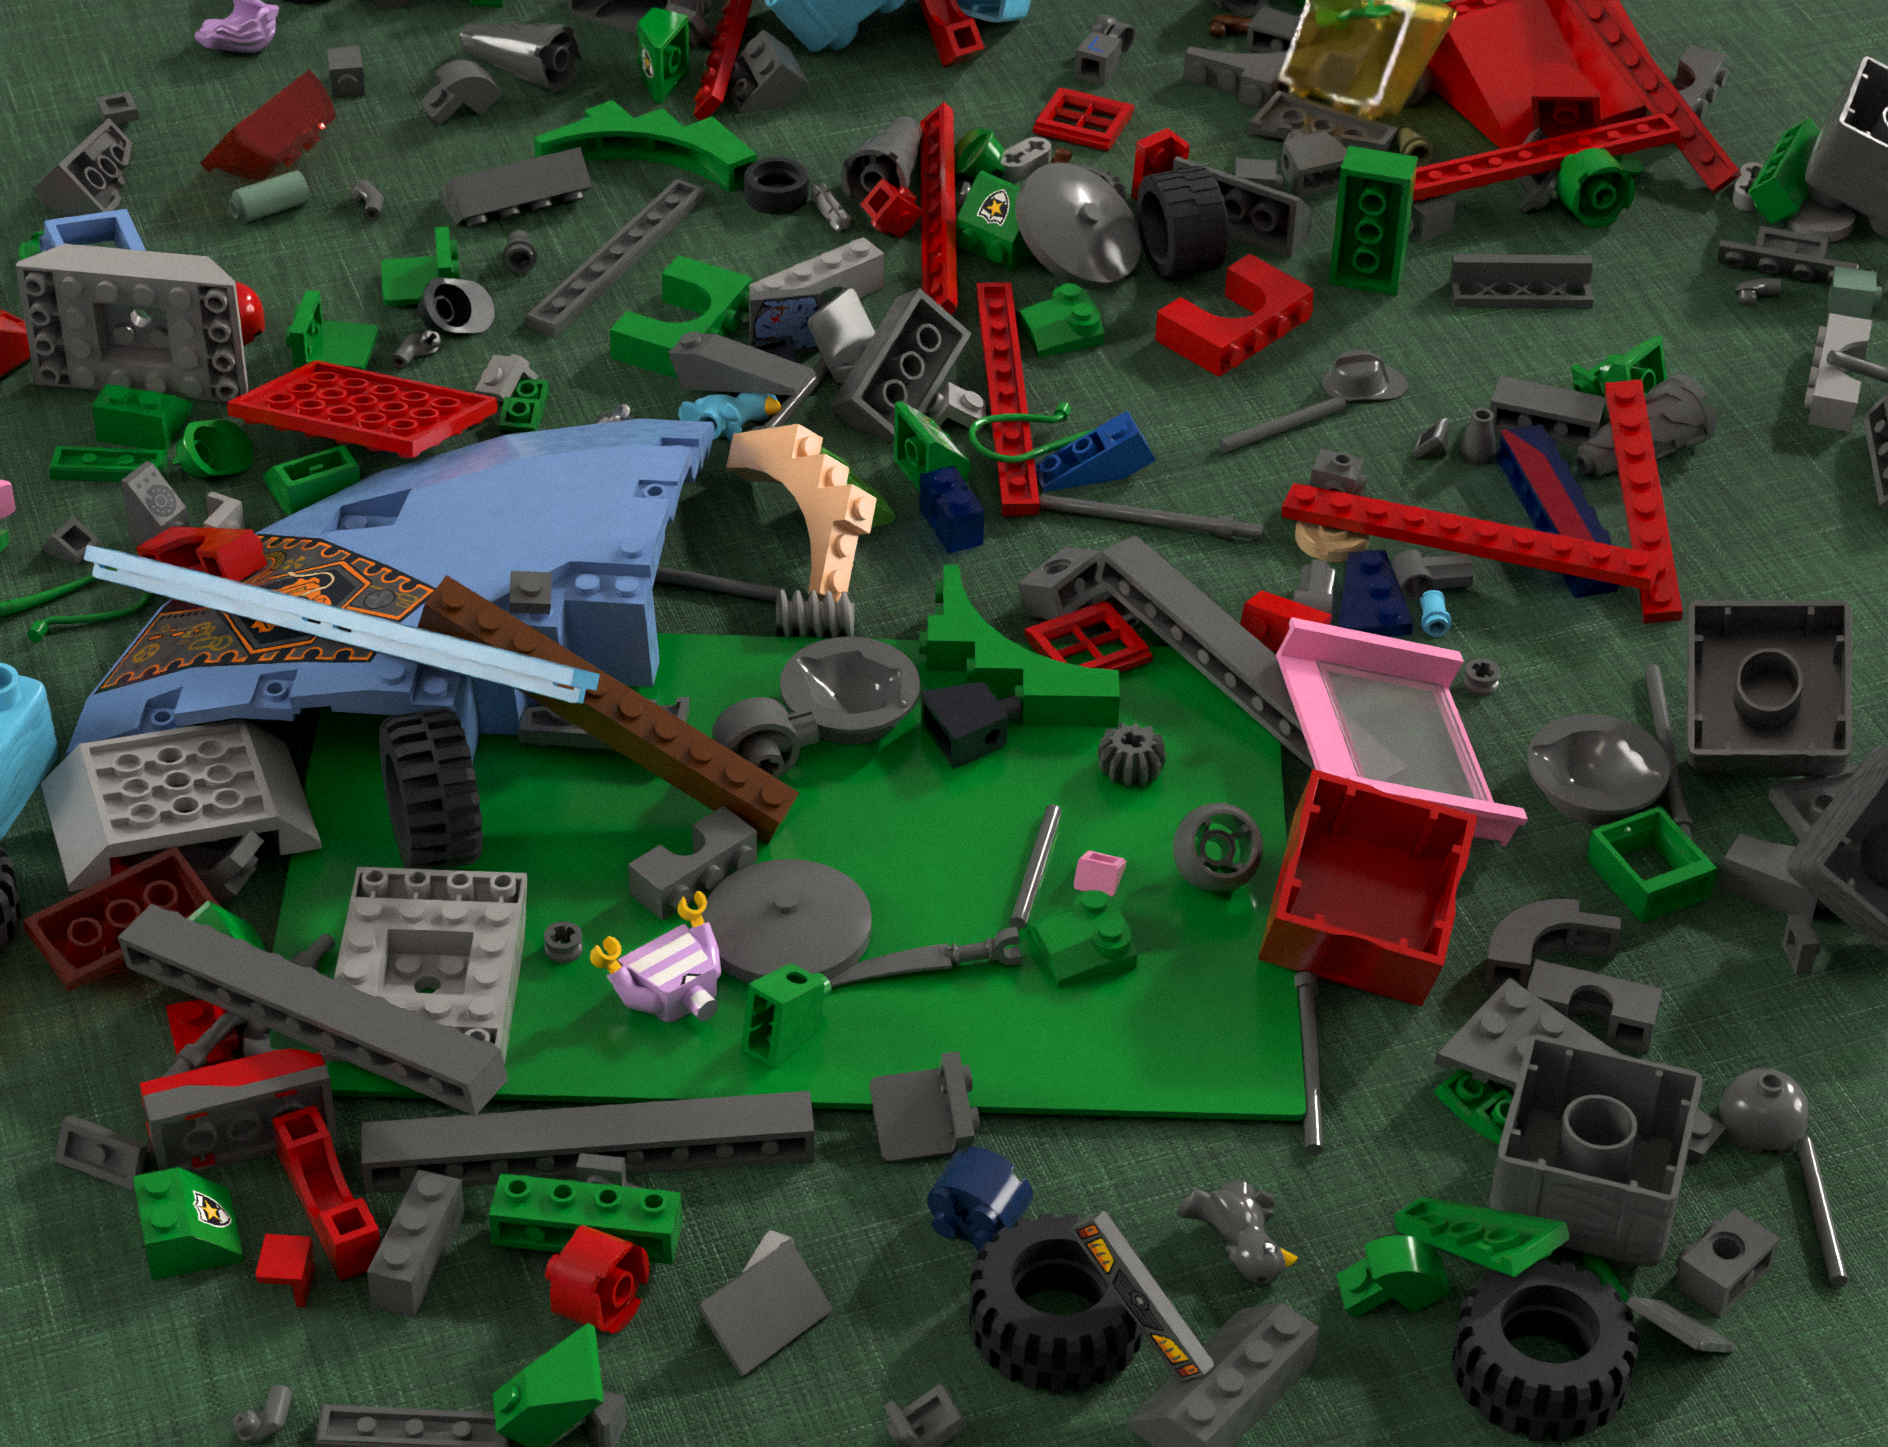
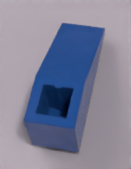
[1035,411,1156,492]

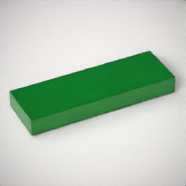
[49,446,168,482]

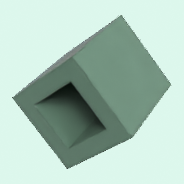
[1827,267,1882,320]

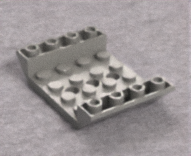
[41,718,322,892]

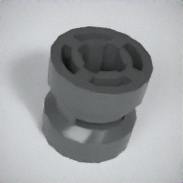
[1091,14,1135,56]

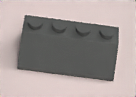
[438,147,592,227]
[1173,156,1312,258]
[830,288,972,443]
[1126,1303,1319,1447]

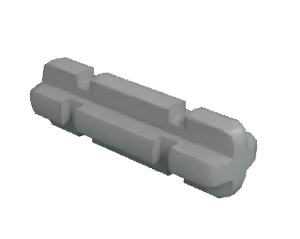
[810,183,851,232]

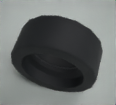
[744,157,809,215]

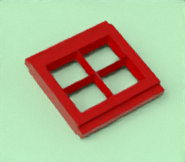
[1033,87,1135,151]
[1024,601,1153,673]

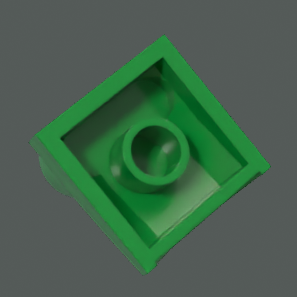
[1015,283,1105,358]
[1600,335,1667,414]
[1026,890,1137,987]

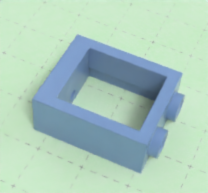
[39,209,146,252]

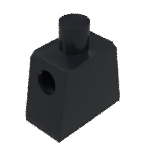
[921,682,1022,769]

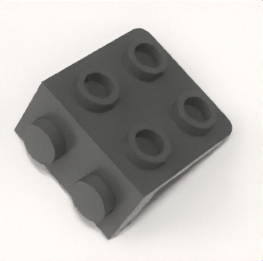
[808,288,875,384]
[869,1051,980,1163]

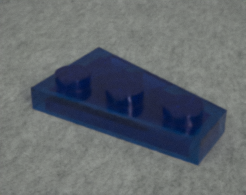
[1339,549,1413,637]

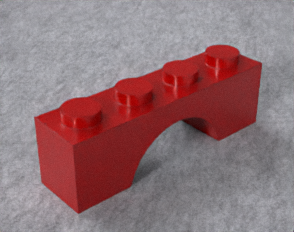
[919,0,985,68]
[136,527,267,582]
[272,1104,381,1281]

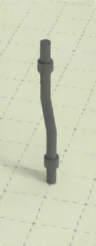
[162,933,335,1077]

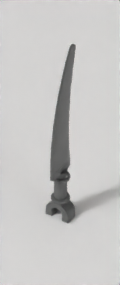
[829,927,1022,987]

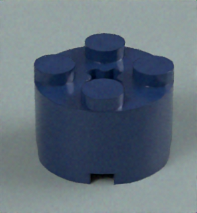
[927,1147,1033,1251]

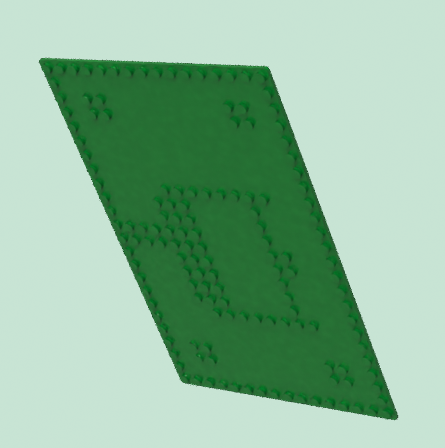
[268,633,1306,1121]

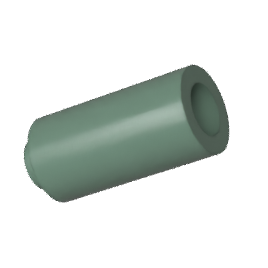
[229,170,310,223]

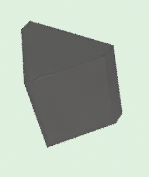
[582,1392,626,1447]

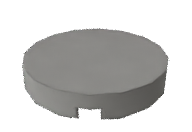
[1787,196,1855,242]

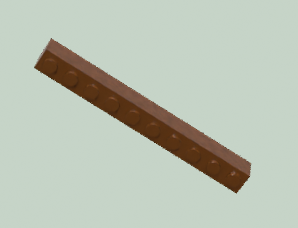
[418,575,799,844]

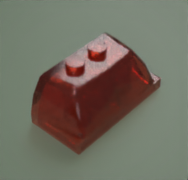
[200,69,336,180]
[24,846,220,992]

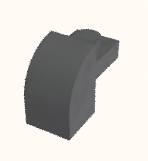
[421,60,503,126]

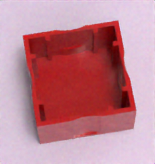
[1257,769,1478,1007]

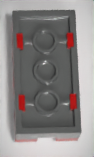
[139,1049,337,1174]

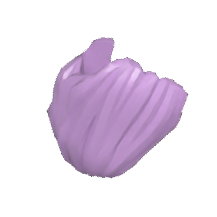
[194,0,279,53]

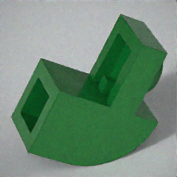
[1336,1235,1451,1318]

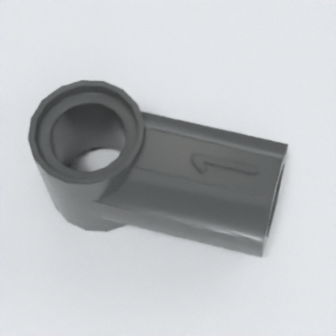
[1392,550,1473,600]
[1293,559,1335,614]

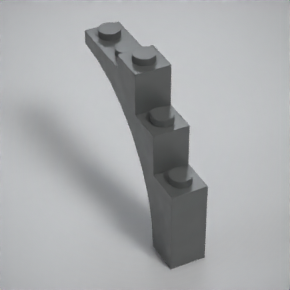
[1183,19,1388,109]
[1718,833,1828,923]

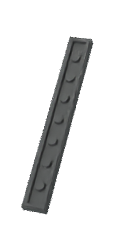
[524,179,705,338]

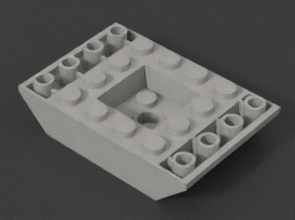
[16,244,249,402]
[319,867,527,1065]

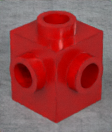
[860,179,923,239]

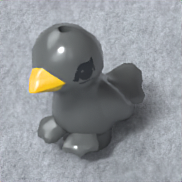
[1176,1181,1298,1285]

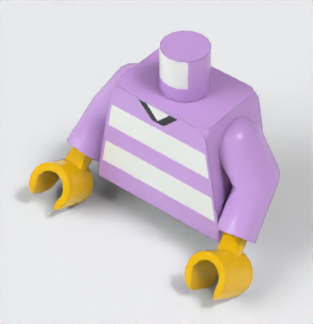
[590,891,721,1022]

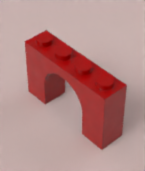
[1155,254,1314,377]

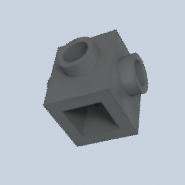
[1309,449,1367,496]

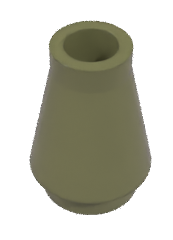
[1396,128,1433,168]

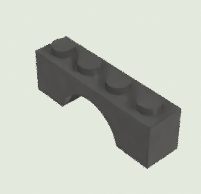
[1645,45,1729,145]

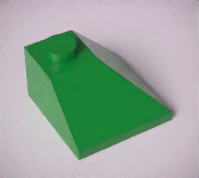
[493,1323,604,1447]

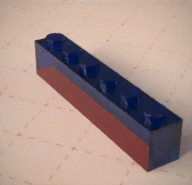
[1496,424,1619,598]

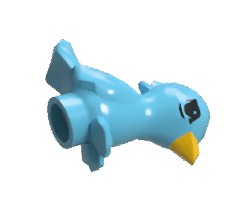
[678,392,781,442]

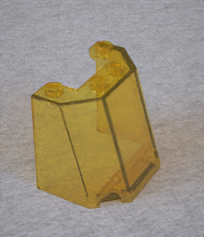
[1278,0,1457,121]

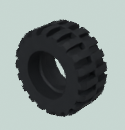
[379,707,483,870]
[969,1213,1144,1393]
[1452,1259,1639,1441]

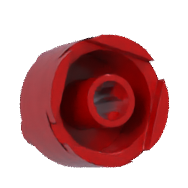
[545,1225,649,1334]

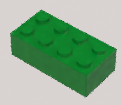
[1328,145,1418,296]

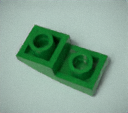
[498,378,550,432]
[1433,1068,1513,1145]

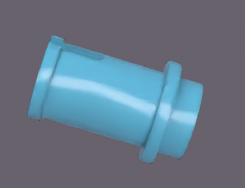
[1420,590,1452,637]

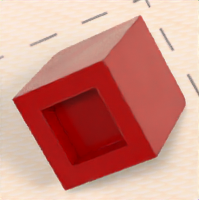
[255,1234,315,1308]

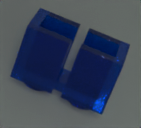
[919,466,985,554]

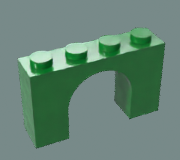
[610,255,753,379]

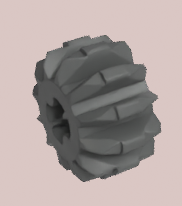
[1097,722,1166,788]

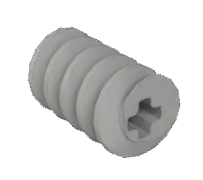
[776,590,855,638]

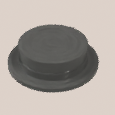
[780,637,920,744]
[1527,714,1670,824]

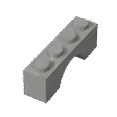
[749,237,884,298]
[1803,313,1872,432]

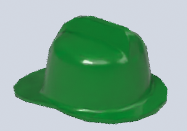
[954,128,1005,180]
[172,419,254,480]

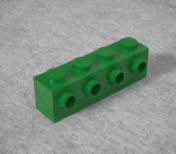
[1748,117,1820,224]
[489,1173,683,1265]

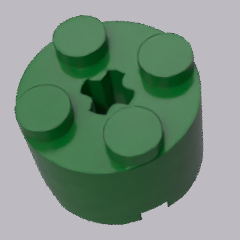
[1555,148,1635,228]

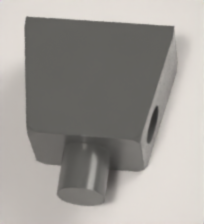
[1281,130,1347,198]

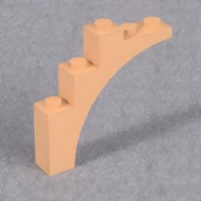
[726,424,877,602]

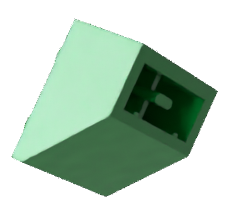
[263,445,360,516]

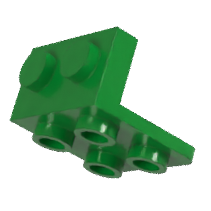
[381,226,460,307]
[285,290,378,370]

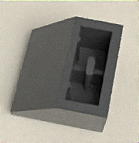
[727,30,809,114]

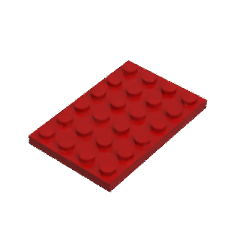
[227,360,497,458]

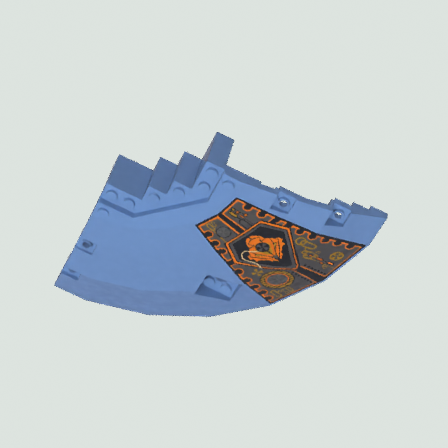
[65,419,714,764]

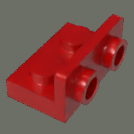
[1131,128,1190,201]
[166,999,239,1068]

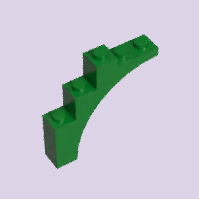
[534,100,757,193]
[919,565,1120,727]

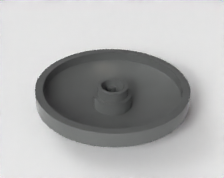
[1015,163,1141,289]
[702,859,872,984]

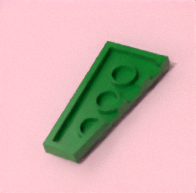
[1394,1197,1570,1277]

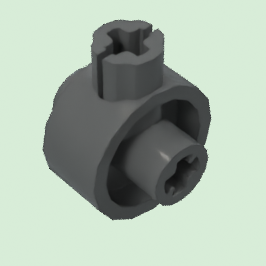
[711,697,820,778]

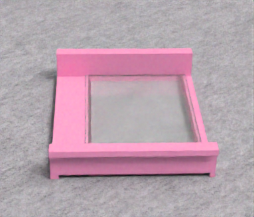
[1276,617,1528,847]

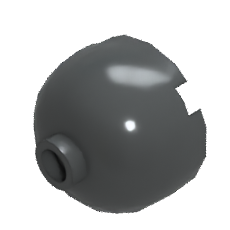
[1718,1067,1808,1155]

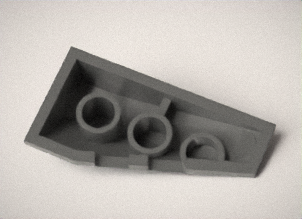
[32,118,132,216]
[668,331,816,396]

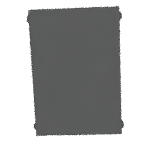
[697,1240,833,1376]
[1626,1296,1736,1353]

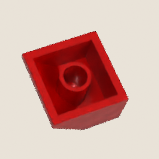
[1531,62,1601,136]

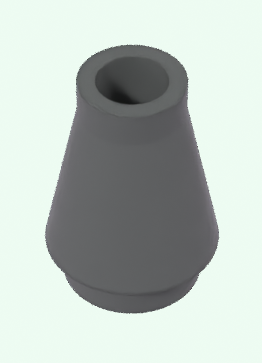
[502,230,537,273]
[1460,408,1496,464]

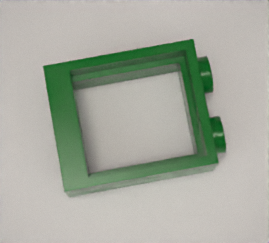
[1586,806,1717,923]

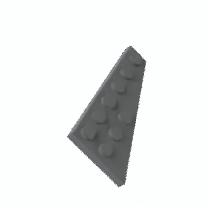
[1434,978,1726,1164]

